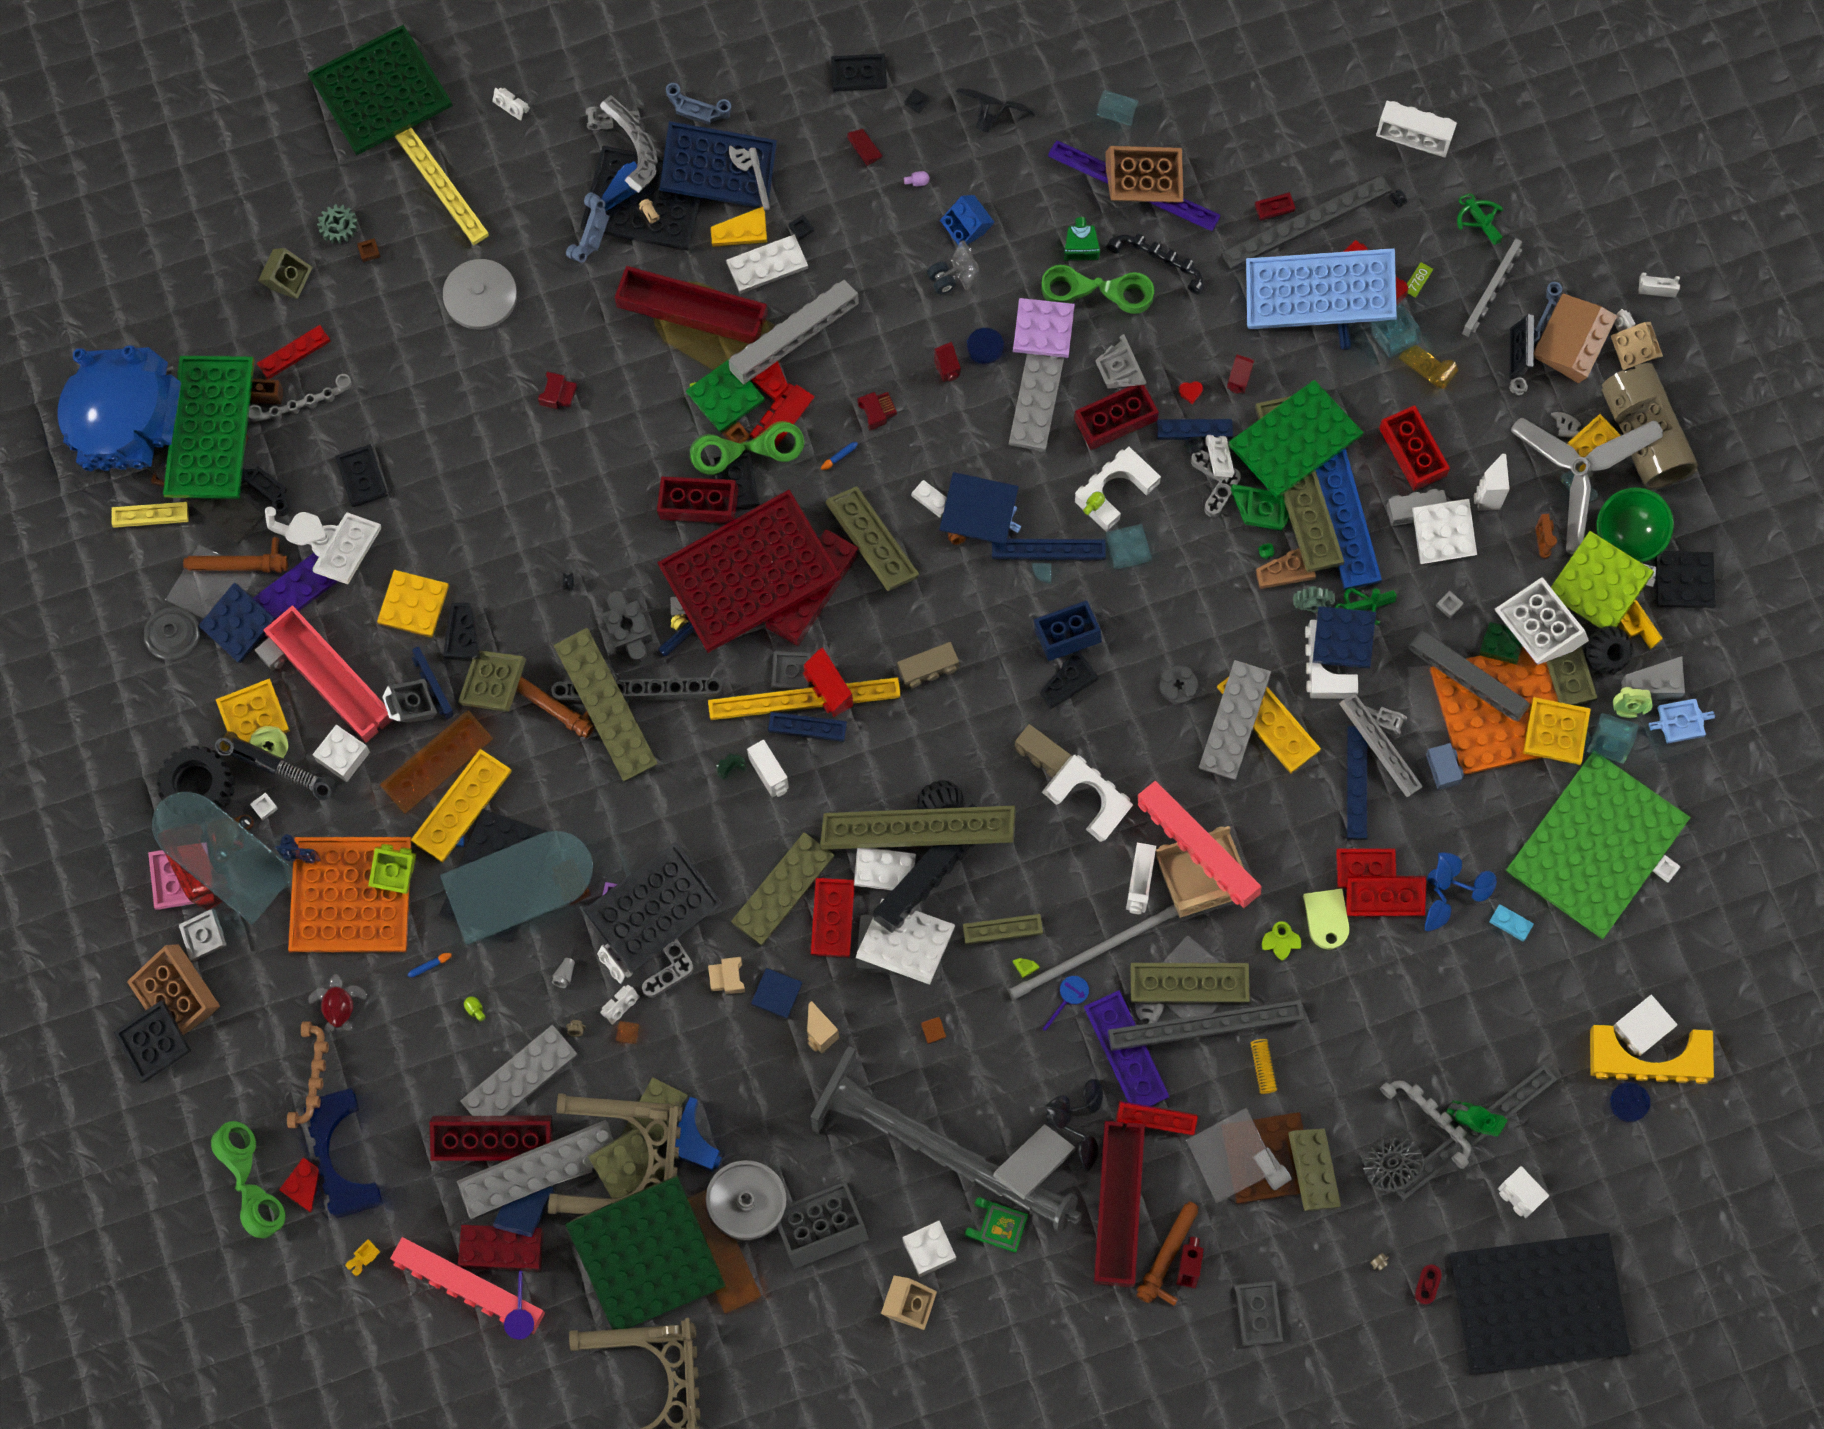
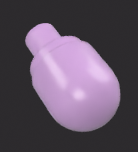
[904,171,930,187]

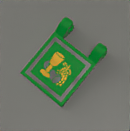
[965,1197,1028,1253]

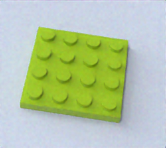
[1551,531,1654,628]

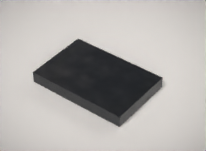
[831,53,887,92]
[1509,314,1534,380]
[335,444,388,508]
[714,452,759,510]

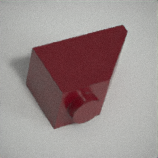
[934,342,961,382]
[1227,354,1254,394]

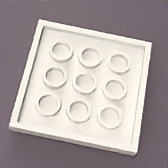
[856,899,955,984]

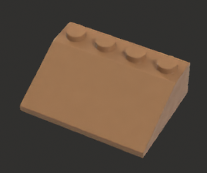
[1106,146,1183,203]
[1533,294,1617,383]
[127,944,220,1035]

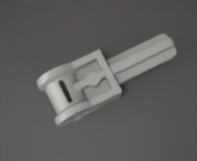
[586,107,640,130]
[1365,706,1407,736]

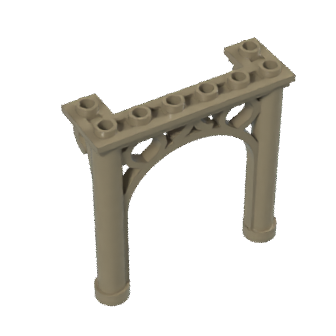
[548,1093,682,1214]
[569,1318,701,1429]

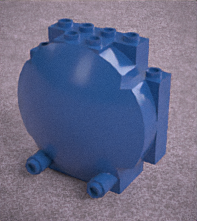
[58,345,181,471]

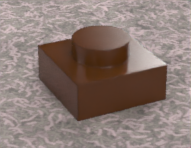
[357,238,380,262]

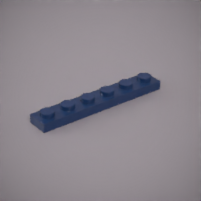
[992,539,1106,560]
[1347,726,1367,840]

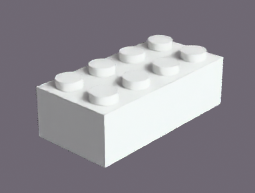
[1376,101,1457,157]

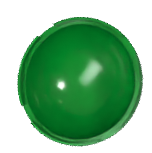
[1597,488,1674,563]

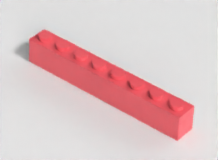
[1138,781,1262,908]
[390,1237,545,1335]

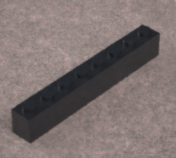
[873,804,977,933]

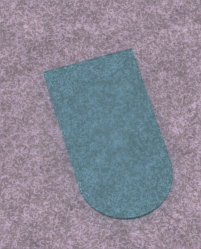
[152,792,293,925]
[440,831,593,945]

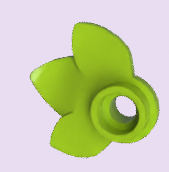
[1262,921,1301,961]

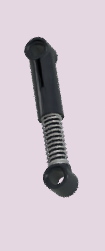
[215,731,336,800]

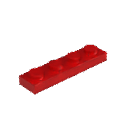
[257,325,331,380]
[1116,1101,1198,1135]

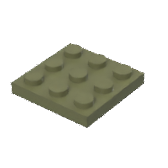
[458,650,526,712]
[588,1127,665,1198]

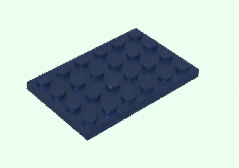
[659,121,777,208]

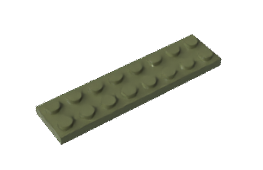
[553,628,658,782]

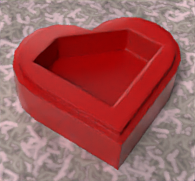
[1178,381,1203,405]

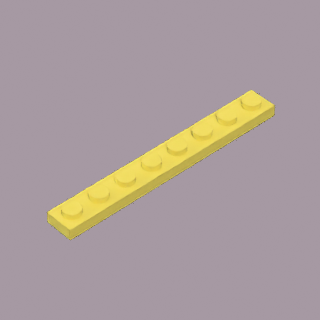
[395,128,489,245]

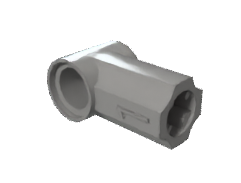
[1254,1148,1292,1191]

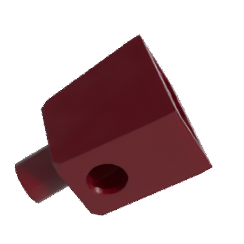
[1176,1237,1204,1289]

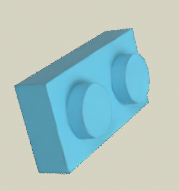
[1489,904,1534,942]

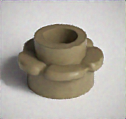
[566,1020,586,1037]
[1370,1252,1389,1271]

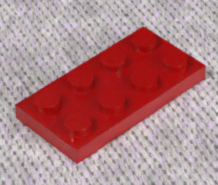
[1346,876,1426,916]
[811,878,855,958]

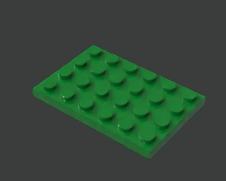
[1228,380,1363,498]

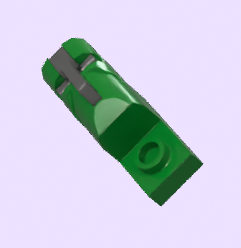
[1446,1100,1508,1137]

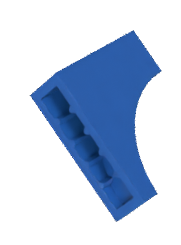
[675,1097,722,1172]

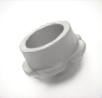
[1509,377,1528,395]

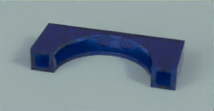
[304,1088,383,1218]

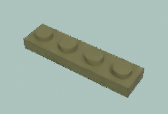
[963,914,1043,945]

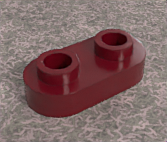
[1415,1264,1442,1305]

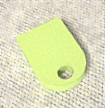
[1303,889,1349,950]

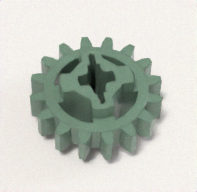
[317,204,358,244]
[1293,586,1335,612]

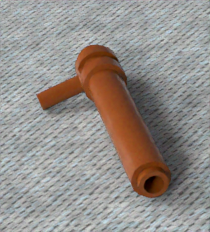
[183,537,288,573]
[516,676,595,738]
[1136,1201,1199,1306]

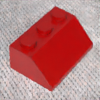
[803,647,853,717]

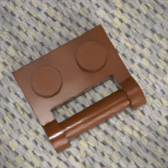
[1535,514,1557,559]

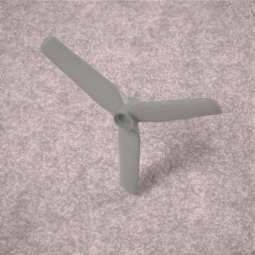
[1511,418,1663,554]

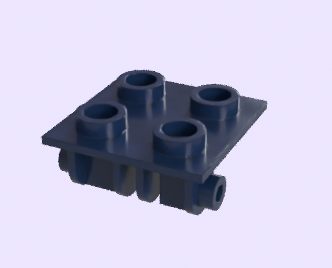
[275,834,321,863]

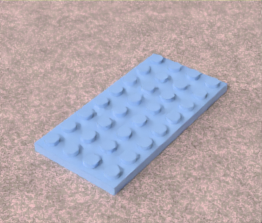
[1246,248,1397,329]

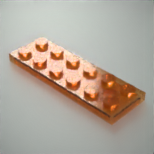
[688,1189,762,1314]

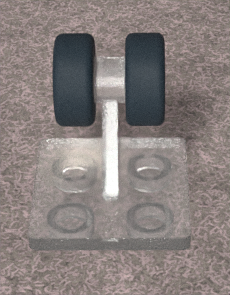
[927,241,979,294]

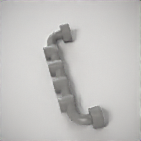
[248,374,352,422]
[1380,1080,1471,1169]

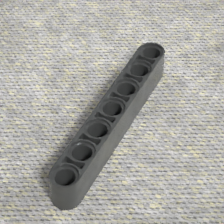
[1409,631,1530,721]

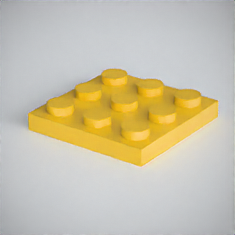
[377,570,449,638]
[215,678,290,743]
[1523,697,1591,765]

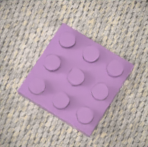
[1013,298,1075,358]

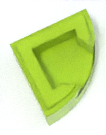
[1013,958,1040,978]

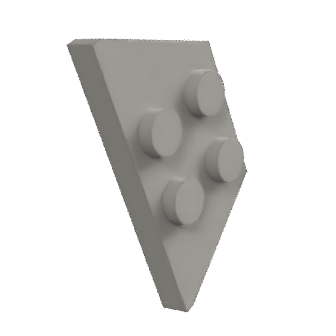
[1095,334,1146,389]

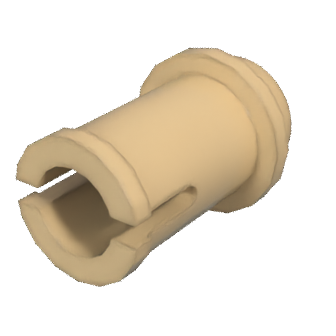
[639,199,660,224]

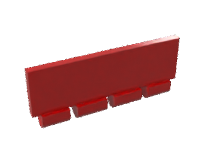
[750,383,815,448]

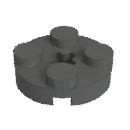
[1159,666,1198,705]

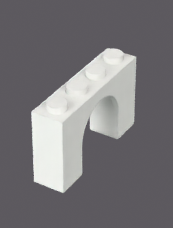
[1075,447,1161,532]
[1305,620,1358,699]
[1042,755,1133,842]

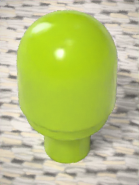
[1083,491,1105,515]
[464,996,486,1022]

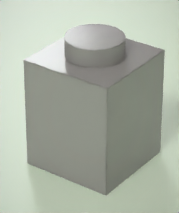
[255,638,287,672]

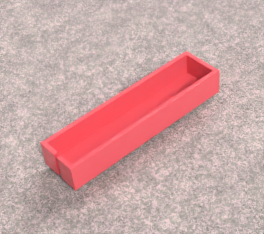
[263,605,393,743]

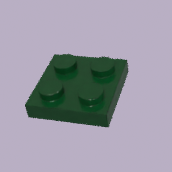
[1479,622,1523,664]

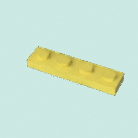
[112,502,189,528]

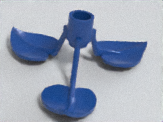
[1424,853,1497,931]

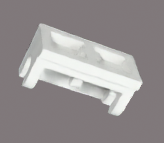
[1638,273,1680,298]

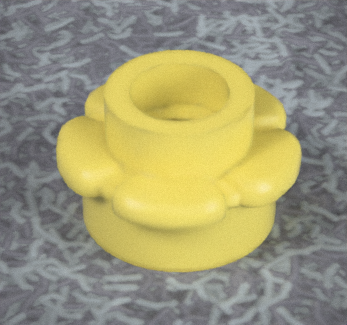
[671,614,688,631]

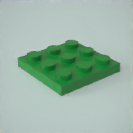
[686,358,765,433]

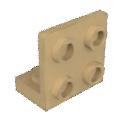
[1611,322,1663,370]

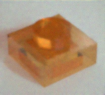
[616,1021,639,1044]

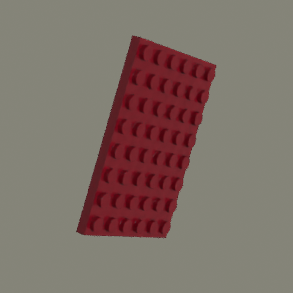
[657,489,842,653]

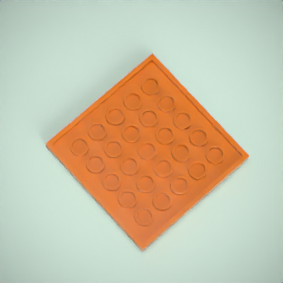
[1430,647,1558,775]
[288,837,412,952]

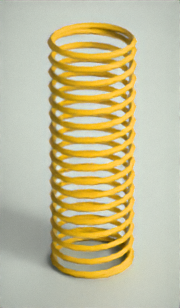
[1250,1039,1277,1094]

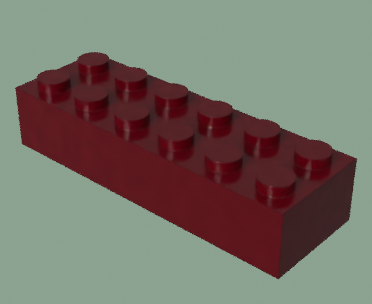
[765,529,858,646]
[429,1115,553,1161]

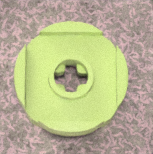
[1613,687,1653,718]
[249,726,288,758]

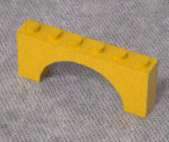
[1590,1025,1714,1084]

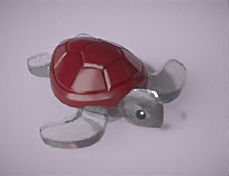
[308,974,367,1033]

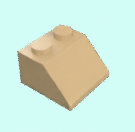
[807,1001,839,1054]
[881,1276,937,1330]

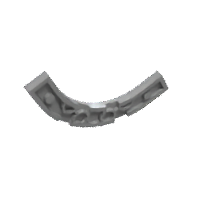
[600,95,658,193]

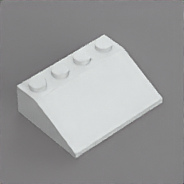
[1495,577,1589,665]

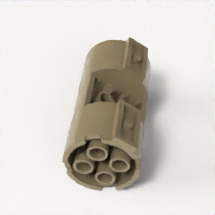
[1601,363,1698,490]

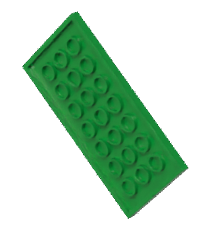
[163,356,255,499]

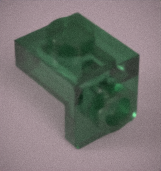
[716,753,746,780]

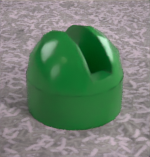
[1258,543,1274,559]

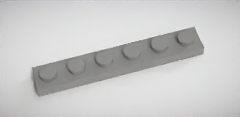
[1462,238,1522,337]
[1339,693,1423,797]

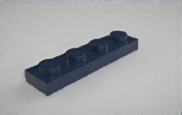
[1157,419,1233,440]
[411,646,454,720]
[768,712,847,742]

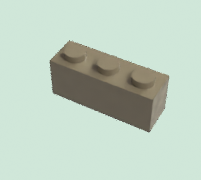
[897,642,959,688]
[1015,724,1072,778]

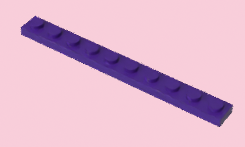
[1048,141,1221,231]

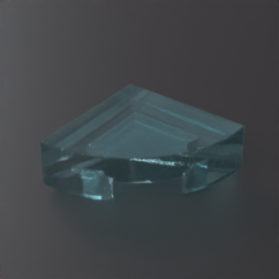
[1032,563,1051,584]

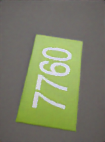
[1407,262,1433,298]

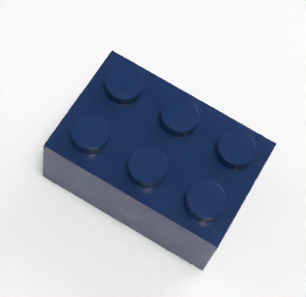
[1034,600,1102,661]

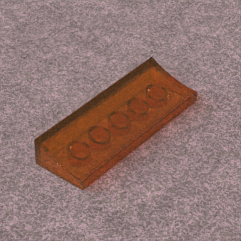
[379,710,493,814]

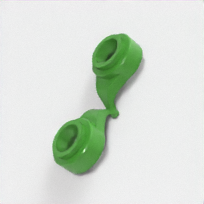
[1041,265,1154,314]
[690,421,804,475]
[211,1121,285,1238]

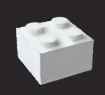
[313,725,370,782]
[1498,1166,1549,1218]
[903,1221,956,1277]

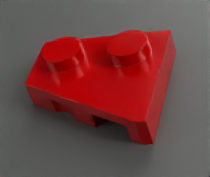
[750,361,789,401]

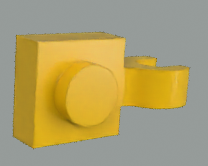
[345,1239,380,1276]

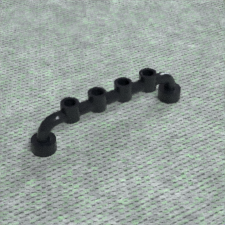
[1106,234,1204,295]

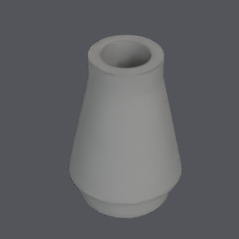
[552,958,575,988]

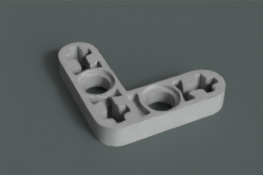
[1191,450,1241,517]
[642,939,694,998]

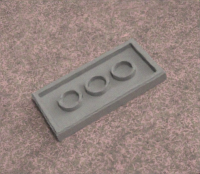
[993,1124,1075,1200]

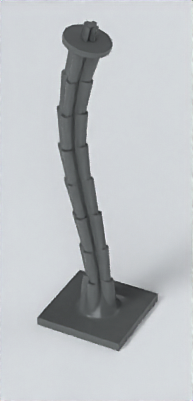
[810,1046,1082,1232]

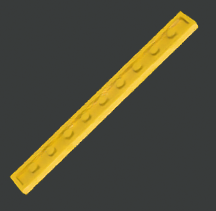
[708,677,901,720]

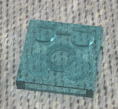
[1105,524,1152,569]

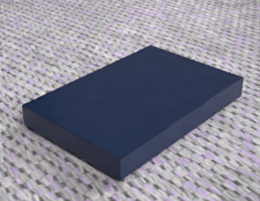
[493,1186,554,1237]

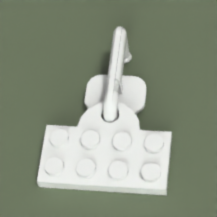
[265,507,381,584]

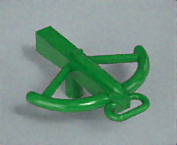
[1457,193,1503,245]
[1335,588,1397,625]

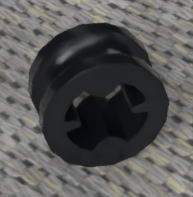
[1390,189,1407,208]
[563,573,574,590]

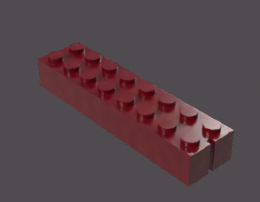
[614,266,768,344]
[1094,1121,1145,1288]

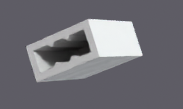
[747,739,789,798]
[1614,995,1677,1058]

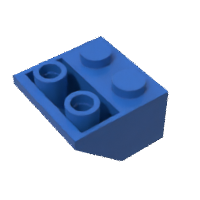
[940,195,995,248]

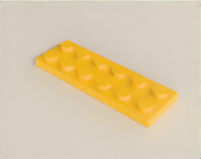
[1217,663,1321,774]
[411,749,512,863]

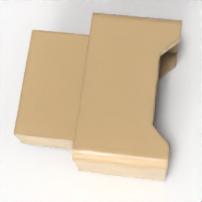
[708,957,745,995]

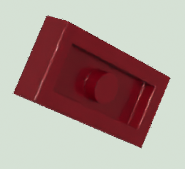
[1254,192,1296,221]

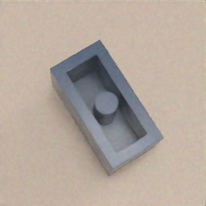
[1426,743,1464,790]

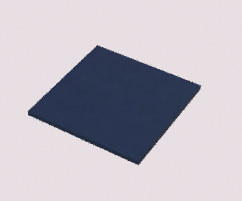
[939,472,1019,545]

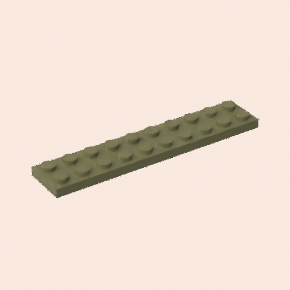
[1255,396,1344,573]
[820,806,1016,850]

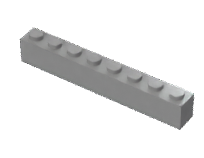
[729,280,859,385]

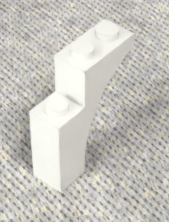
[1126,843,1156,914]

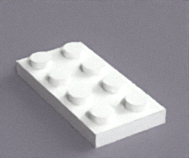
[726,234,808,294]

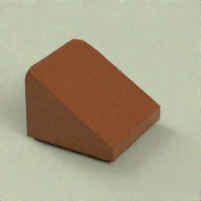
[722,422,750,443]
[921,1017,946,1044]

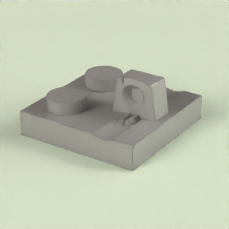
[179,909,227,961]

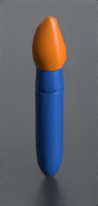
[820,442,858,470]
[408,953,452,977]

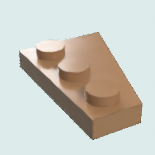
[1256,548,1316,589]

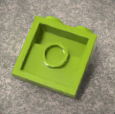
[368,844,416,894]

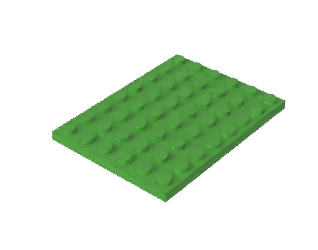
[1506,751,1691,939]

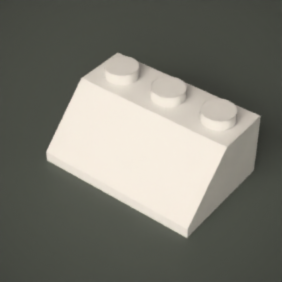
[1474,454,1509,510]

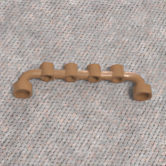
[287,1021,329,1128]

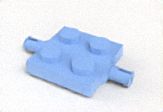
[1649,699,1715,744]

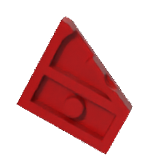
[279,1157,320,1213]

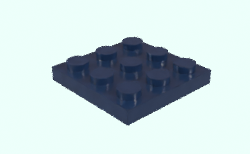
[198,582,276,663]
[1312,606,1376,669]

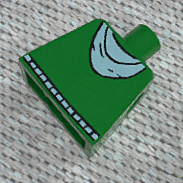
[1064,217,1100,261]

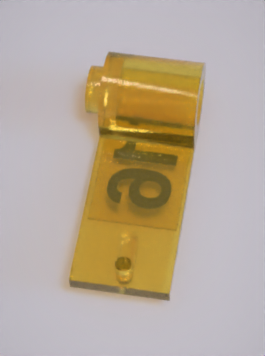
[1399,341,1458,389]

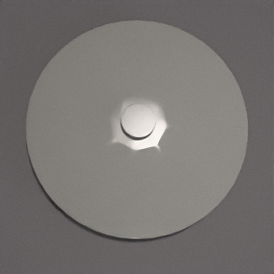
[443,259,517,330]
[706,1160,786,1240]

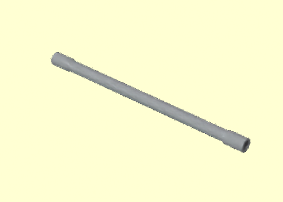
[1009,904,1178,1000]

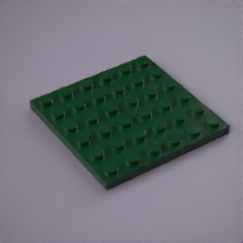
[307,24,453,156]
[565,1175,726,1330]

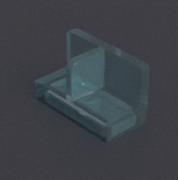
[1097,90,1138,126]

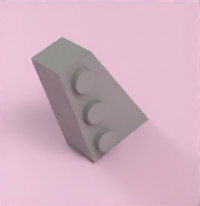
[1621,656,1685,700]

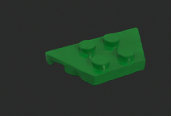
[1231,484,1290,531]

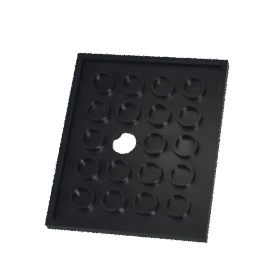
[580,145,702,251]

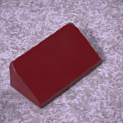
[847,129,883,166]

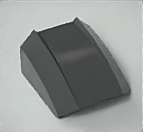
[382,679,437,722]

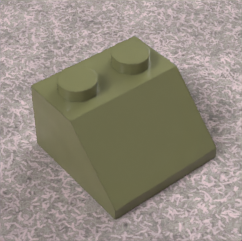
[258,248,313,299]

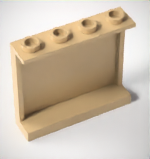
[1156,826,1244,918]

